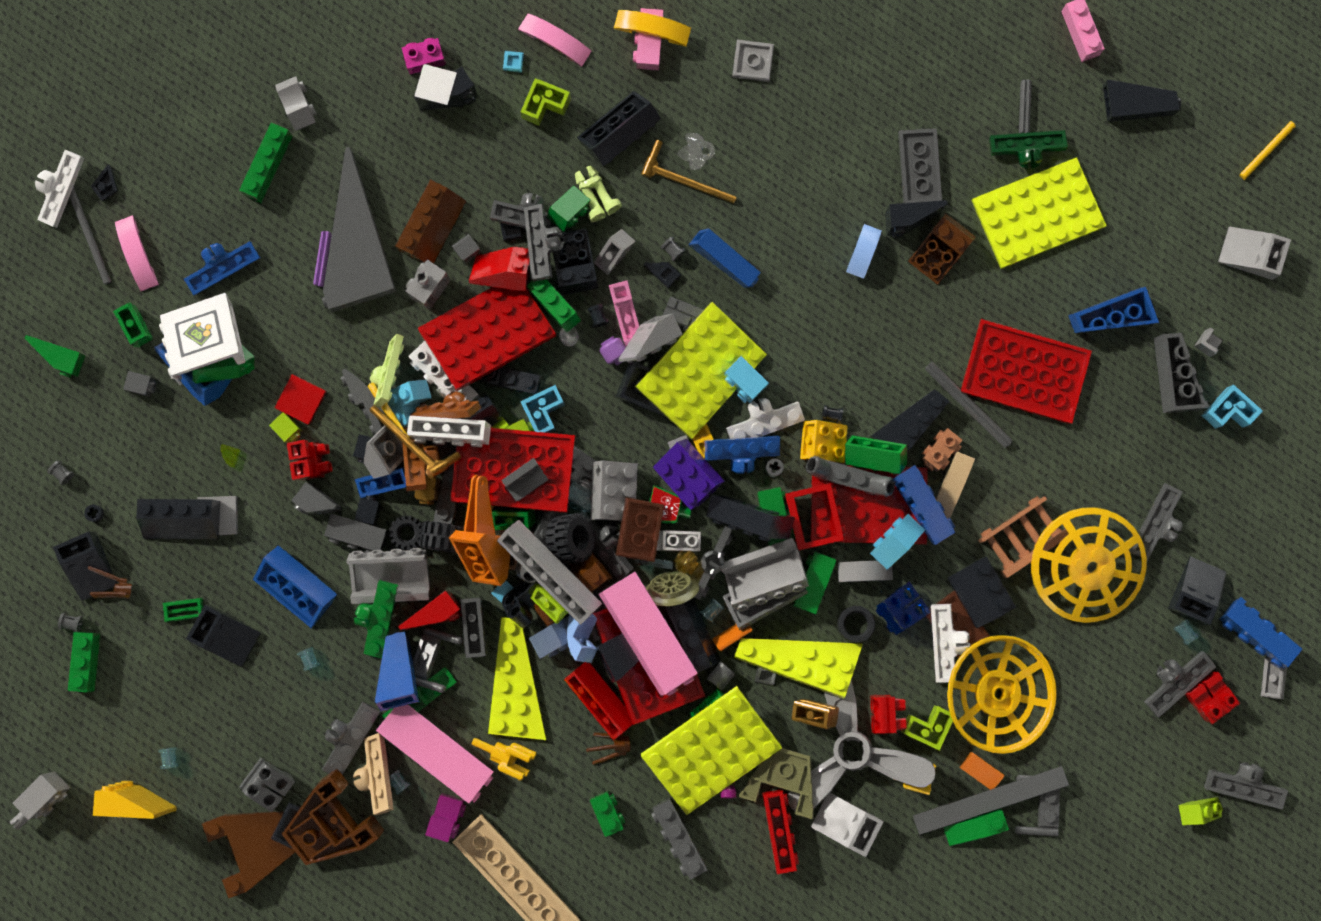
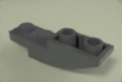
[341,369,385,436]

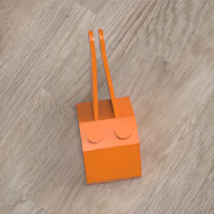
[449,475,510,586]

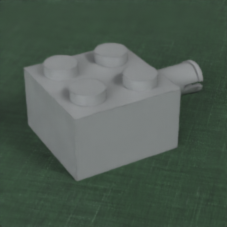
[406,260,451,311]
[10,772,70,830]

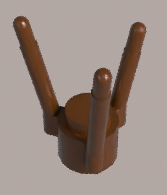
[88,566,132,599]
[586,732,630,765]

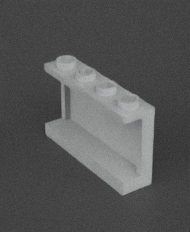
[722,538,809,611]
[347,548,431,604]

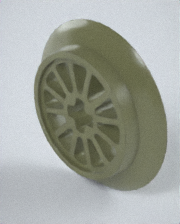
[646,572,699,606]

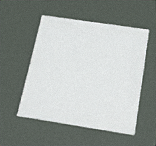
[415,64,457,105]

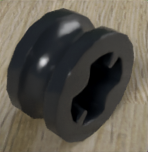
[84,504,104,522]

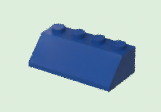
[253,545,337,628]

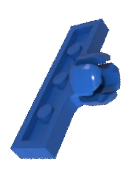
[184,241,261,296]
[705,436,780,474]

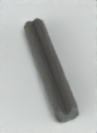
[1019,79,1032,133]

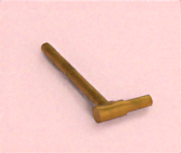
[641,140,737,204]
[370,405,461,479]

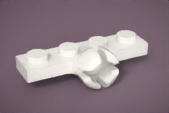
[35,150,84,228]
[726,398,805,439]
[931,604,970,682]

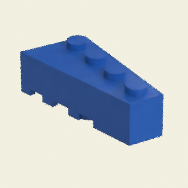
[1068,287,1159,333]
[893,465,955,545]

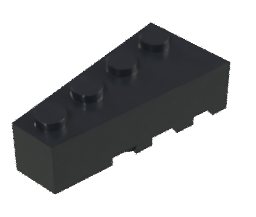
[869,389,949,453]
[706,494,795,541]

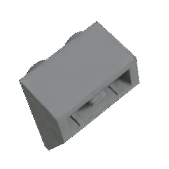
[1218,227,1291,280]
[618,314,683,363]
[811,793,884,857]

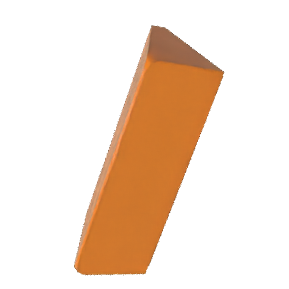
[712,624,752,651]
[960,752,1005,790]

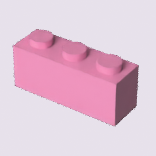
[1061,0,1105,62]
[633,8,663,70]

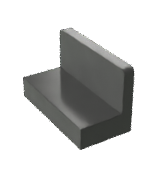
[501,458,548,502]

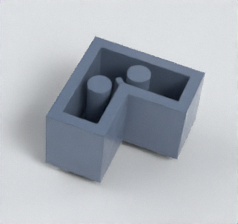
[529,616,569,658]

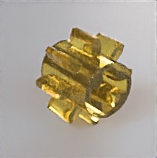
[673,551,699,575]

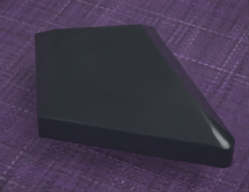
[91,164,118,202]

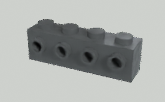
[651,798,707,880]

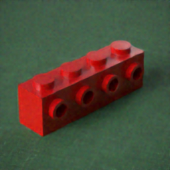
[564,662,632,740]
[762,789,799,874]

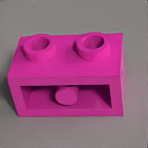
[402,38,446,74]

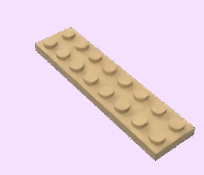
[452,814,581,921]

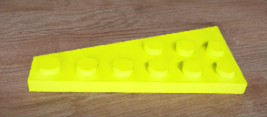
[488,617,546,740]
[734,638,863,699]

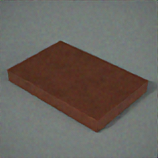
[616,498,664,562]
[923,591,990,659]

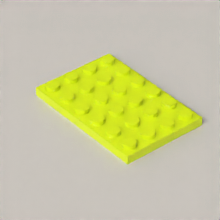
[971,157,1106,269]
[635,302,767,439]
[641,686,782,815]

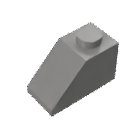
[594,229,636,275]

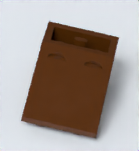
[908,214,976,285]

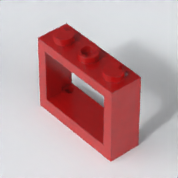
[785,483,847,551]

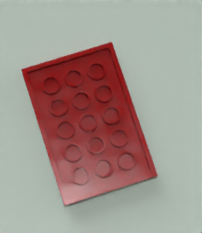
[418,287,556,391]
[961,319,1092,424]
[450,428,575,513]
[811,466,928,545]
[593,609,705,725]

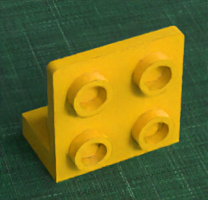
[800,420,847,463]

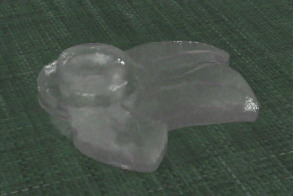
[677,133,715,170]

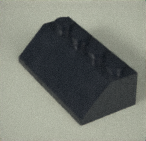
[577,91,661,166]
[136,499,220,539]
[656,598,721,673]

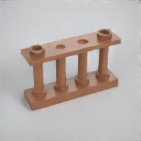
[978,496,1069,578]

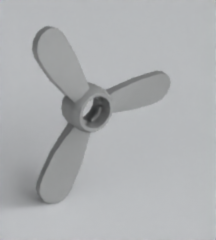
[788,681,936,811]

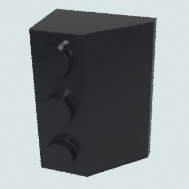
[947,556,1016,629]

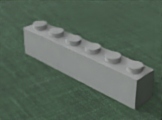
[497,520,602,625]

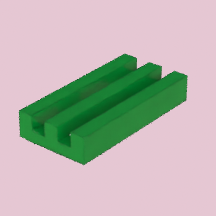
[163,598,203,622]

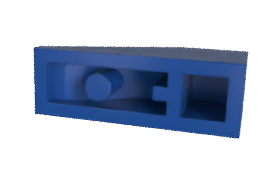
[355,465,406,498]

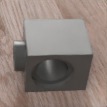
[123,371,157,397]

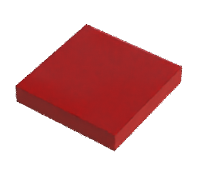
[274,374,327,425]

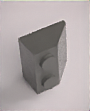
[291,482,343,515]

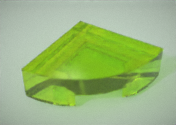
[220,444,241,468]

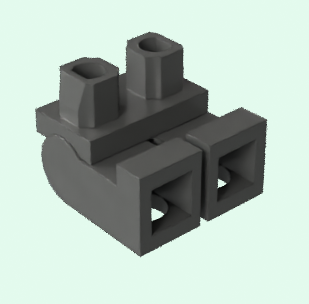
[239,758,295,812]

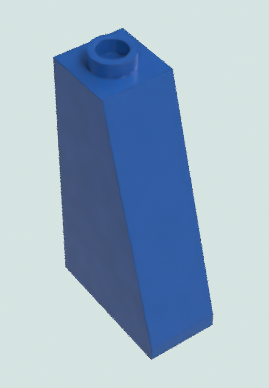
[689,228,761,288]
[375,632,419,711]

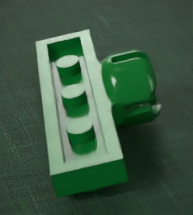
[354,580,398,658]

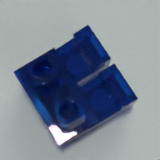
[876,581,931,635]

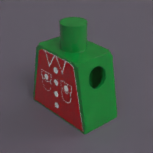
[650,485,691,524]

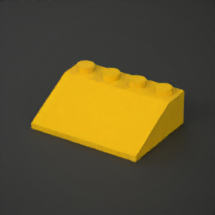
[93,781,177,819]

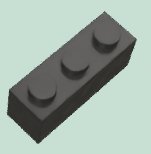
[324,514,389,553]
[460,598,488,658]

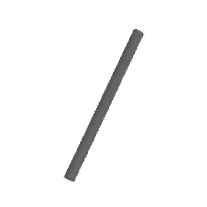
[69,186,112,285]

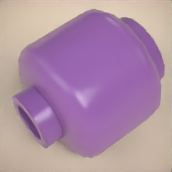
[600,336,626,366]

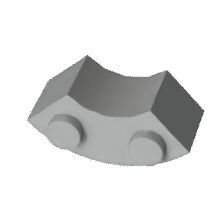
[275,76,317,131]

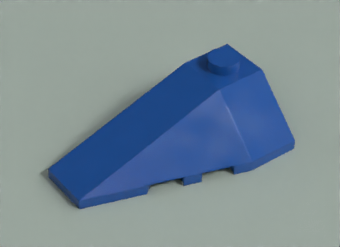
[155,343,232,406]

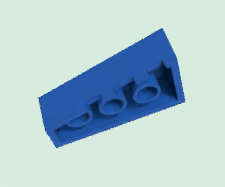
[1219,597,1302,669]

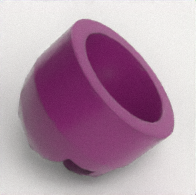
[721,785,736,798]

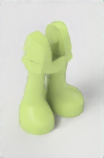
[575,165,622,222]

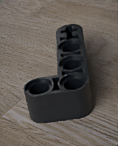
[502,564,571,628]

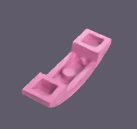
[518,14,592,67]
[115,215,159,292]
[609,280,639,347]

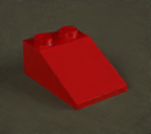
[469,247,531,291]
[398,591,462,630]

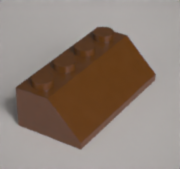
[395,179,467,264]
[534,551,613,626]

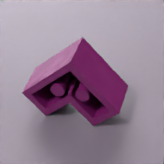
[425,793,466,842]

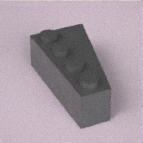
[1154,333,1209,413]

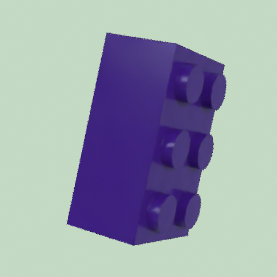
[653,438,724,510]

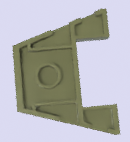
[739,748,814,819]

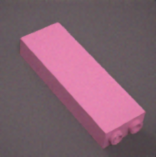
[599,572,697,696]
[376,705,494,803]

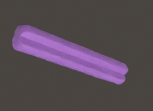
[313,231,332,287]

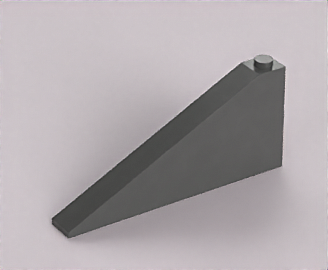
[322,147,397,312]

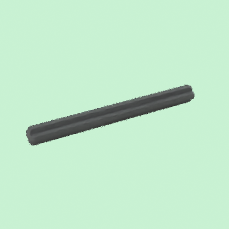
[925,362,1012,448]

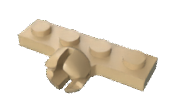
[353,733,394,815]

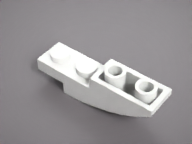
[656,531,701,551]

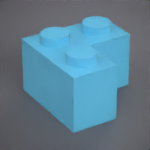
[724,356,769,403]
[388,380,431,427]
[521,385,565,433]
[1201,385,1263,429]
[870,514,925,569]

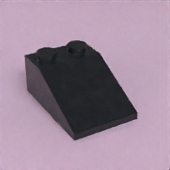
[414,67,478,111]
[885,200,947,238]
[615,361,668,418]

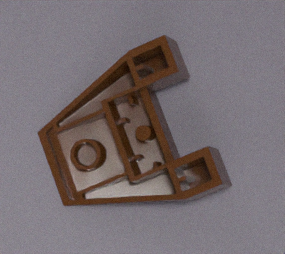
[282,769,384,865]
[202,811,295,899]

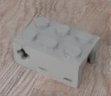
[590,461,638,522]

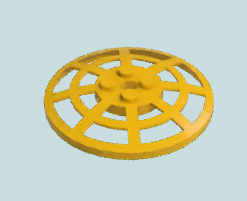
[1031,507,1147,623]
[947,635,1056,754]

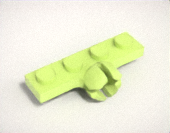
[370,334,404,408]

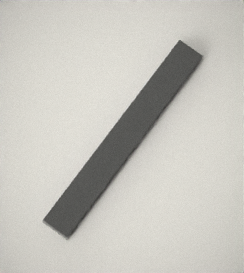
[912,766,1069,835]

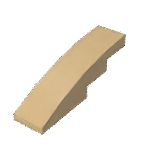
[936,452,975,518]

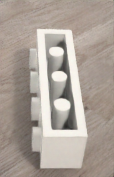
[408,341,480,402]
[407,416,491,447]

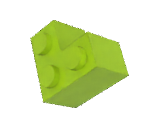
[520,78,571,126]
[901,705,953,751]

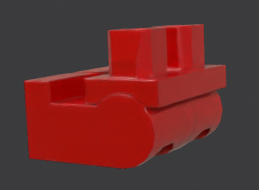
[287,440,333,480]
[1185,672,1240,724]
[870,695,907,733]

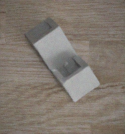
[838,561,893,582]

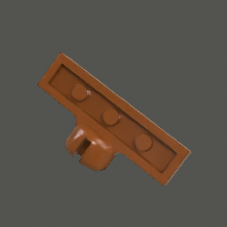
[410,391,481,419]
[403,427,439,491]

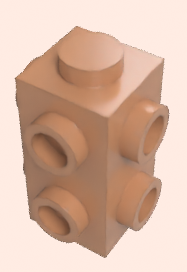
[921,428,962,472]

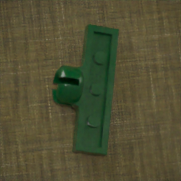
[989,130,1068,169]

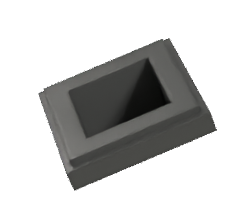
[755,667,776,686]

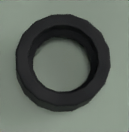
[837,606,875,643]

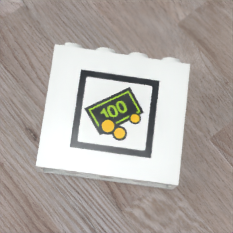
[159,293,245,385]

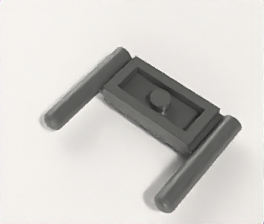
[413,627,463,693]
[1015,775,1060,836]

